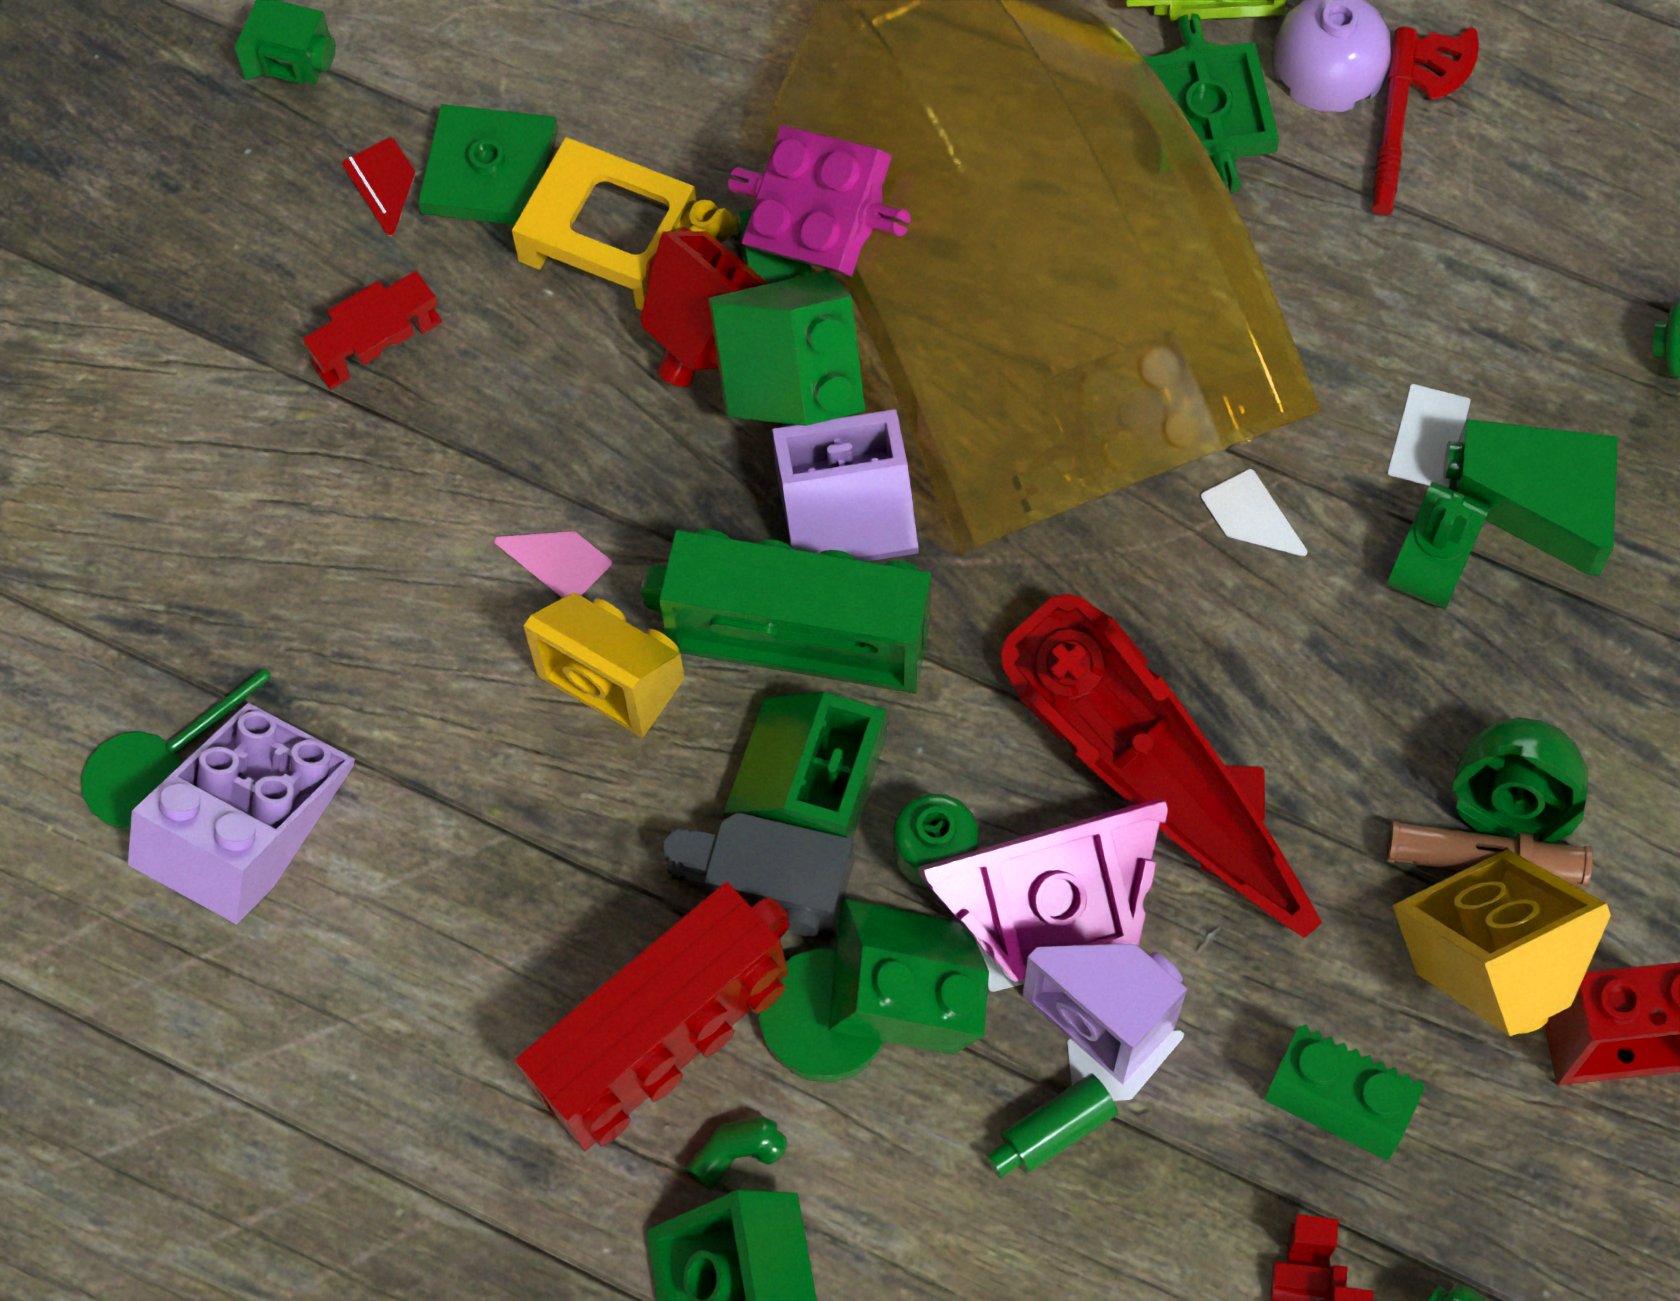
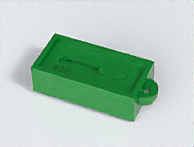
[640,529,931,694]

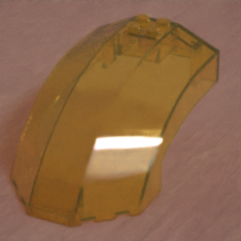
[762,0,1322,556]

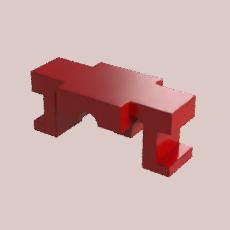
[302,270,442,390]
[1270,1214,1374,1301]

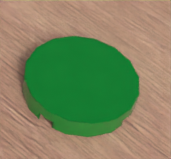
[758,948,886,1083]

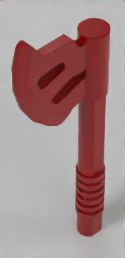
[1372,27,1479,216]

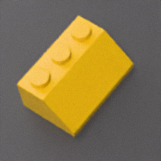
[1392,849,1611,1037]

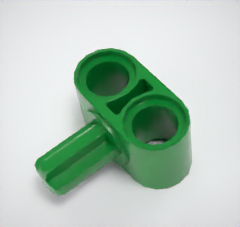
[1386,482,1491,610]

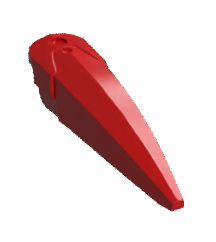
[1001,593,1322,938]

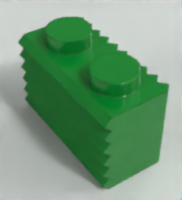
[1264,1024,1425,1161]

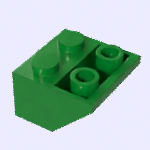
[723,691,887,839]

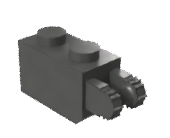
[662,813,854,936]

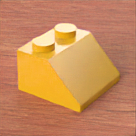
[523,592,685,738]

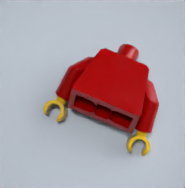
[640,200,799,387]

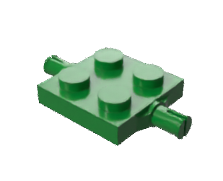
[1138,14,1280,195]

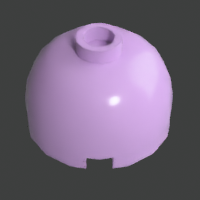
[1273,0,1391,112]

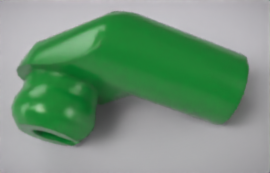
[685,1115,787,1190]

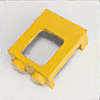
[512,137,696,310]

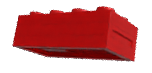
[514,881,790,1152]

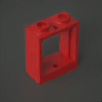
[1544,962,1680,1086]

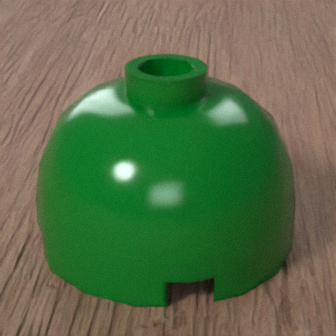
[1453,717,1588,843]

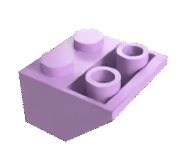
[772,409,919,562]

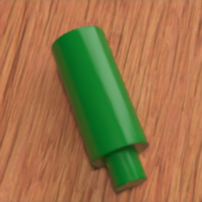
[985,1073,1118,1178]

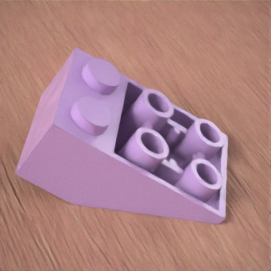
[128,703,355,925]

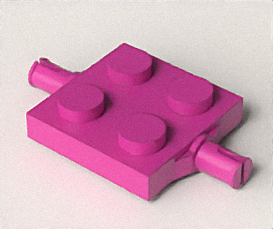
[728,125,911,277]

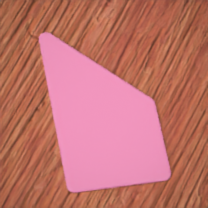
[494,531,612,598]

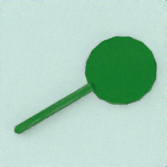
[81,669,271,829]

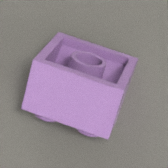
[1022,944,1187,1085]

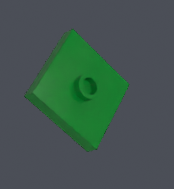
[418,104,558,225]

